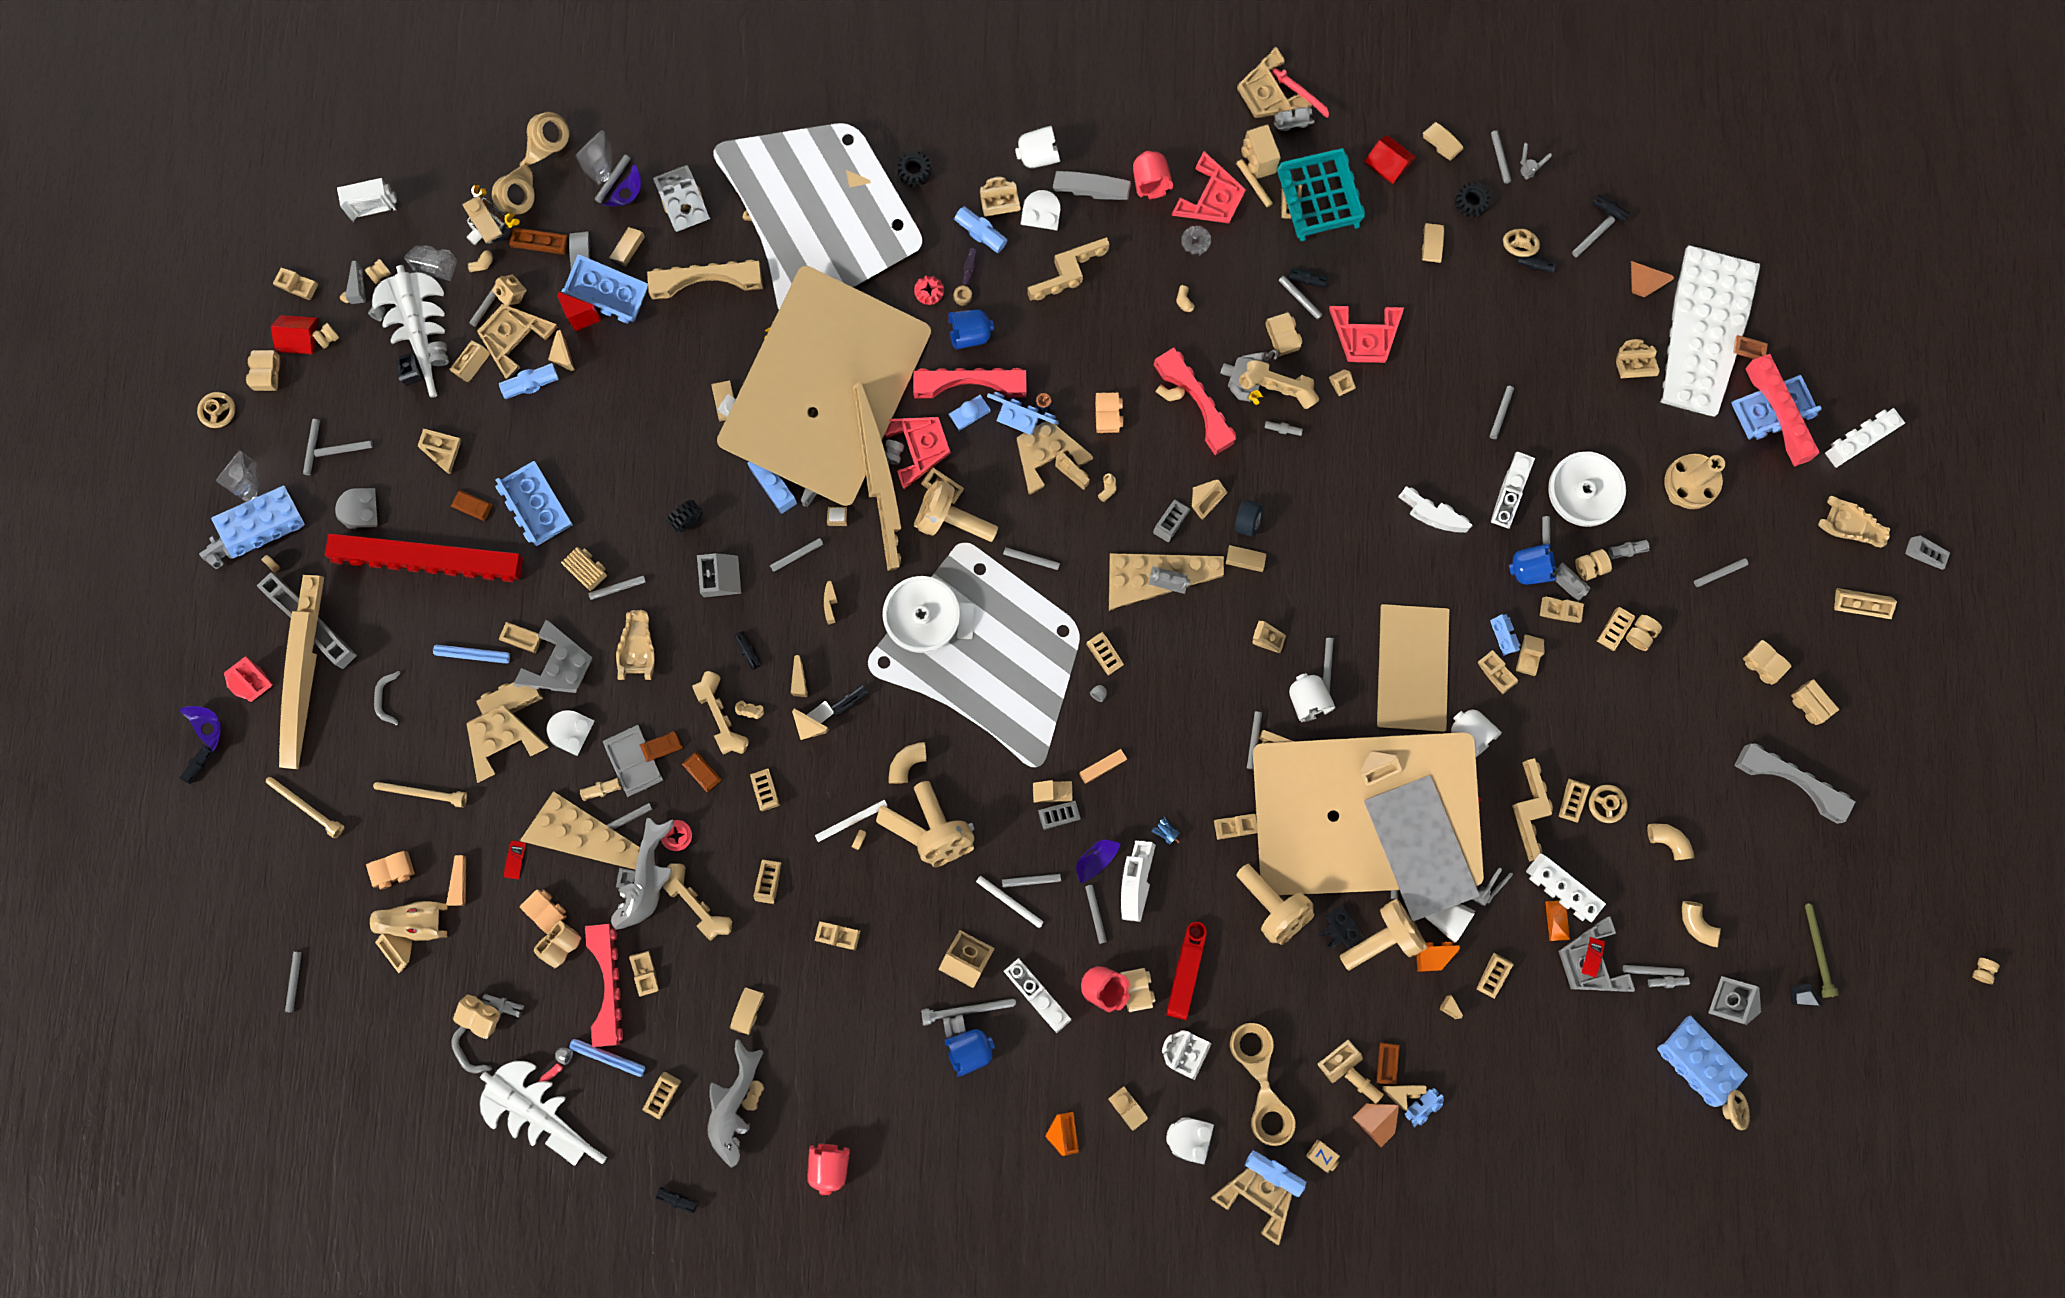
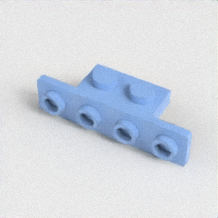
[987,392,1059,435]

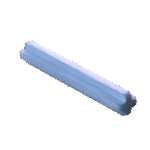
[433,644,510,663]
[569,1039,645,1077]

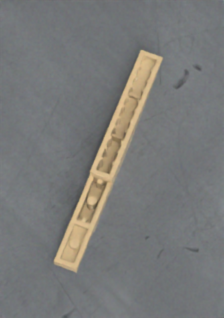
[853,382,901,571]
[279,575,324,769]

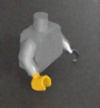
[1220,350,1278,405]

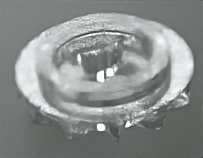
[1182,226,1211,255]

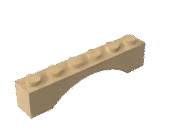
[647,260,763,300]

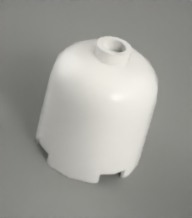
[1016,126,1060,168]
[1289,673,1335,722]
[1451,710,1502,757]

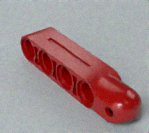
[1166,922,1207,1020]

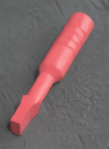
[538,1063,563,1082]

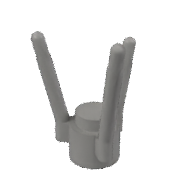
[1520,143,1552,179]
[1472,868,1513,906]

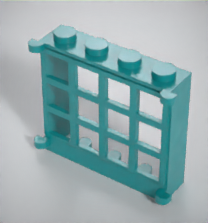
[1277,148,1365,242]

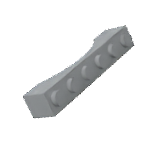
[257,572,357,669]
[1734,743,1855,824]

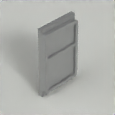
[603,725,664,797]

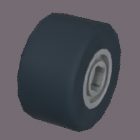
[1235,500,1263,537]

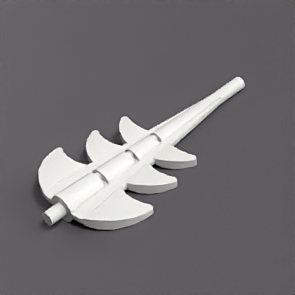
[372,265,445,398]
[480,1061,607,1164]

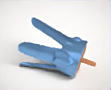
[1034,393,1053,415]
[1151,816,1179,844]

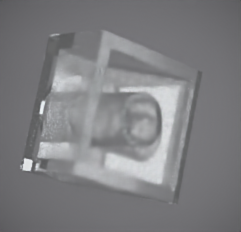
[576,130,612,185]
[404,245,457,281]
[215,450,260,502]

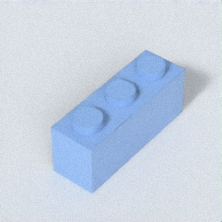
[747,462,797,514]

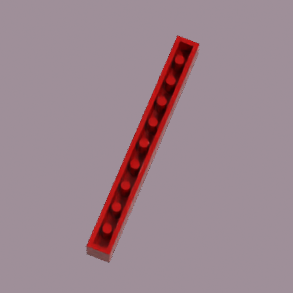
[325,534,523,582]

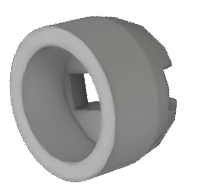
[368,306,386,321]
[1090,685,1107,702]
[555,1047,573,1065]

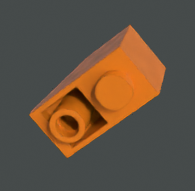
[1417,942,1460,971]

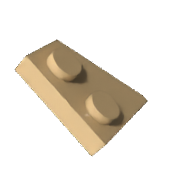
[418,429,461,474]
[1055,451,1090,490]

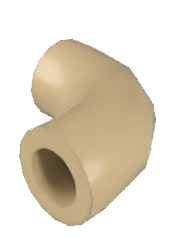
[889,742,926,784]
[1647,823,1695,860]
[1682,901,1721,948]

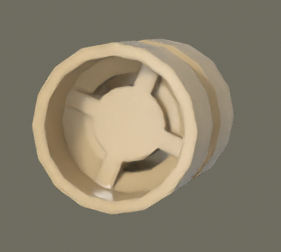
[1575,549,1612,581]
[1626,615,1662,651]

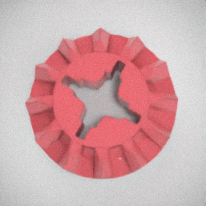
[914,276,944,305]
[661,820,692,851]

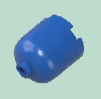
[948,310,994,349]
[1509,543,1557,585]
[944,1029,995,1077]

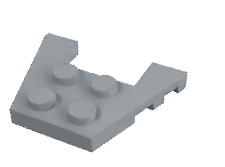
[514,620,592,693]
[1559,916,1635,992]

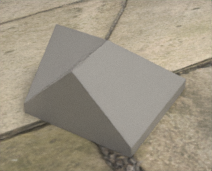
[1709,976,1761,1025]

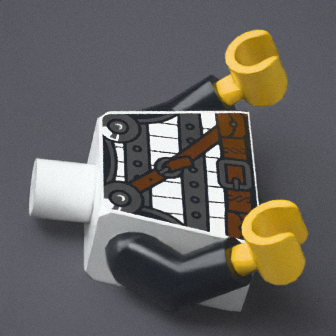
[467,185,519,245]

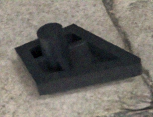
[1790,983,1823,1006]

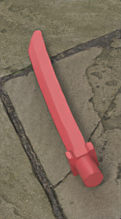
[1271,68,1329,118]

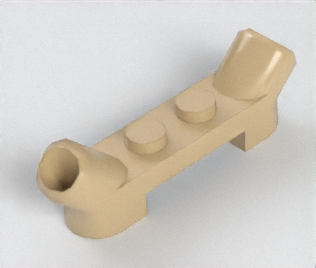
[1239,361,1319,409]
[692,671,749,755]
[662,863,732,941]

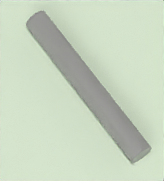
[1491,130,1511,184]
[595,155,631,203]
[1572,216,1615,257]
[1279,276,1322,320]
[469,285,496,327]
[1490,386,1514,439]
[303,419,320,475]
[314,441,373,457]
[1542,516,1550,552]
[770,538,824,572]
[1004,547,1060,570]
[1694,558,1748,587]
[589,575,646,600]
[1323,638,1334,694]
[1247,712,1262,770]
[606,803,653,830]
[1002,874,1061,887]
[1085,884,1107,944]
[285,952,302,1012]
[1623,965,1684,977]

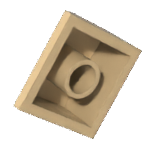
[939,930,995,988]

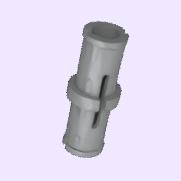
[1608,540,1650,559]
[482,994,524,1018]

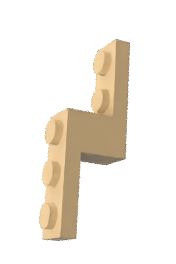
[1028,237,1109,301]
[1512,758,1553,862]

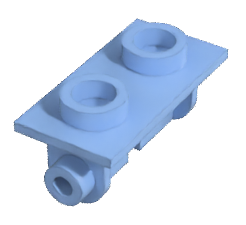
[1490,614,1521,656]
[1404,1088,1444,1127]

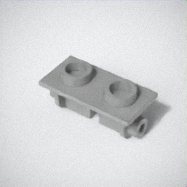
[1274,106,1314,131]
[1553,562,1591,602]
[1148,566,1190,594]

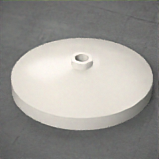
[1548,452,1626,527]
[883,576,960,653]

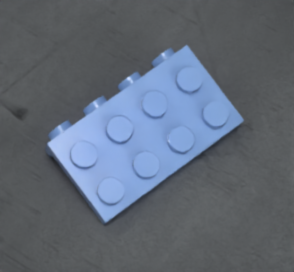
[561,254,648,324]
[1731,375,1822,440]
[495,461,573,546]
[211,485,304,558]
[1657,1016,1748,1107]

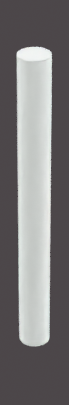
[815,800,888,842]
[976,876,1043,928]

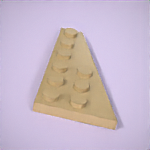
[1109,554,1224,611]
[520,791,640,870]

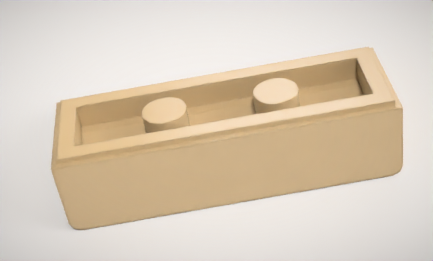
[1834,588,1897,619]
[876,805,927,846]

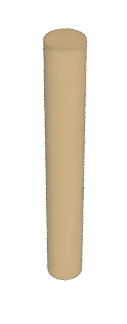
[1236,159,1273,207]

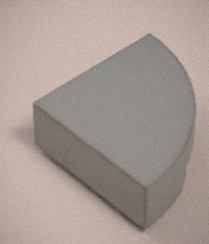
[616,868,636,888]

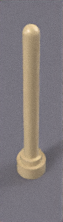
[266,777,344,839]
[373,782,467,808]

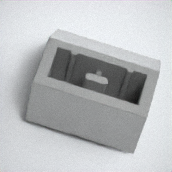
[697,553,742,598]

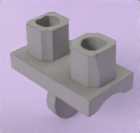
[199,536,232,569]

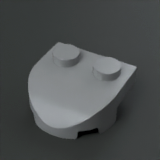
[335,488,378,529]

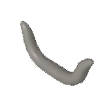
[374,671,400,725]
[451,1026,493,1073]

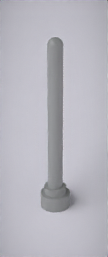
[921,999,1016,1026]

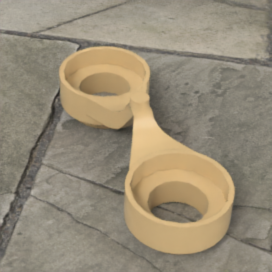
[492,112,569,215]
[1230,1023,1295,1146]

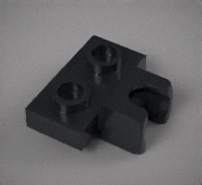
[1319,905,1365,950]

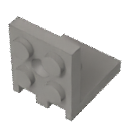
[653,165,710,232]

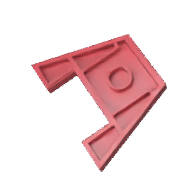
[1172,152,1246,223]
[1329,306,1404,363]
[885,417,951,489]

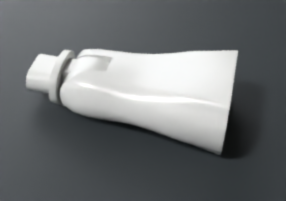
[1425,904,1475,943]

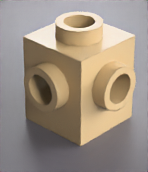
[492,274,527,307]

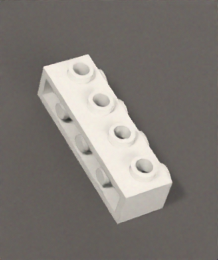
[1825,408,1905,468]
[1526,853,1606,922]

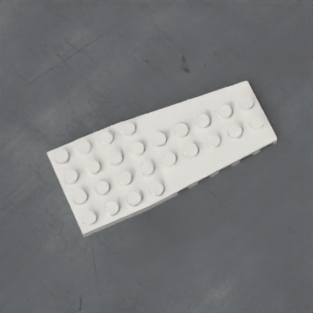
[1661,246,1760,417]

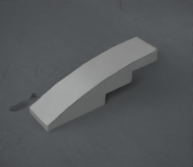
[1053,171,1131,200]

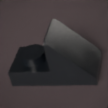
[396,352,424,386]

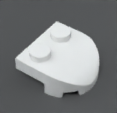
[1021,190,1061,230]
[547,710,594,756]
[1162,1031,1211,1080]
[1167,1117,1214,1164]

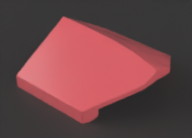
[224,656,273,702]

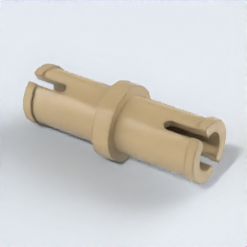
[580,777,622,801]
[1344,1067,1383,1104]

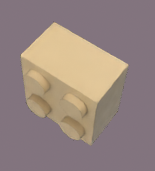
[1242,125,1281,179]

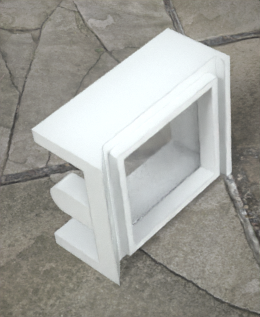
[337,178,397,221]

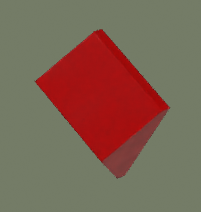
[1364,135,1415,184]
[557,292,601,331]
[271,315,318,354]

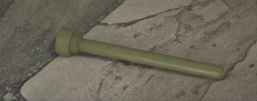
[1805,903,1839,998]

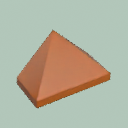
[1545,901,1570,941]
[1045,1112,1079,1156]

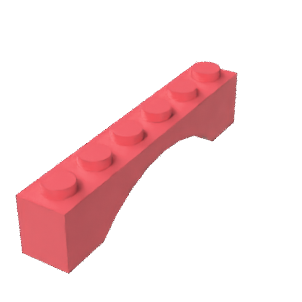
[1154,348,1236,456]
[1745,354,1820,467]
[914,368,1026,398]
[585,924,623,1047]

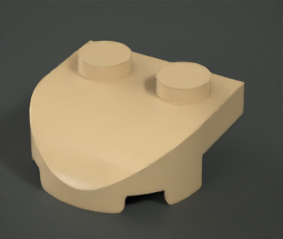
[980,177,1020,216]
[1616,339,1660,378]

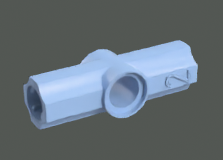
[954,206,1007,253]
[499,363,559,399]
[1245,1150,1307,1197]

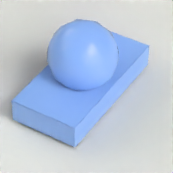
[949,395,990,431]

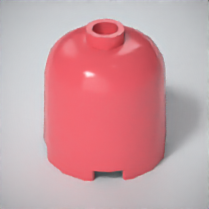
[1133,151,1173,199]
[1081,966,1130,1012]
[808,1144,850,1195]

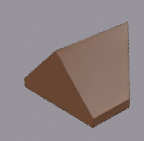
[1631,261,1674,297]
[1352,1103,1399,1147]

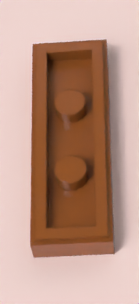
[509,227,569,255]

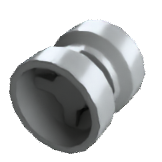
[427,342,449,366]
[885,440,904,465]
[943,1014,966,1038]

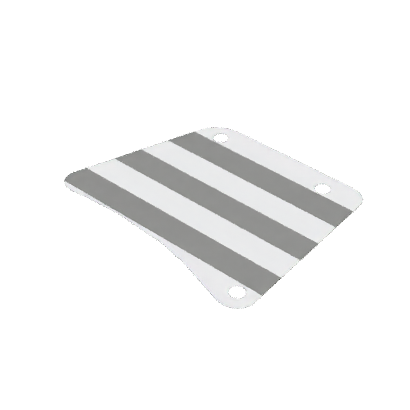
[714,123,922,309]
[868,543,1080,767]

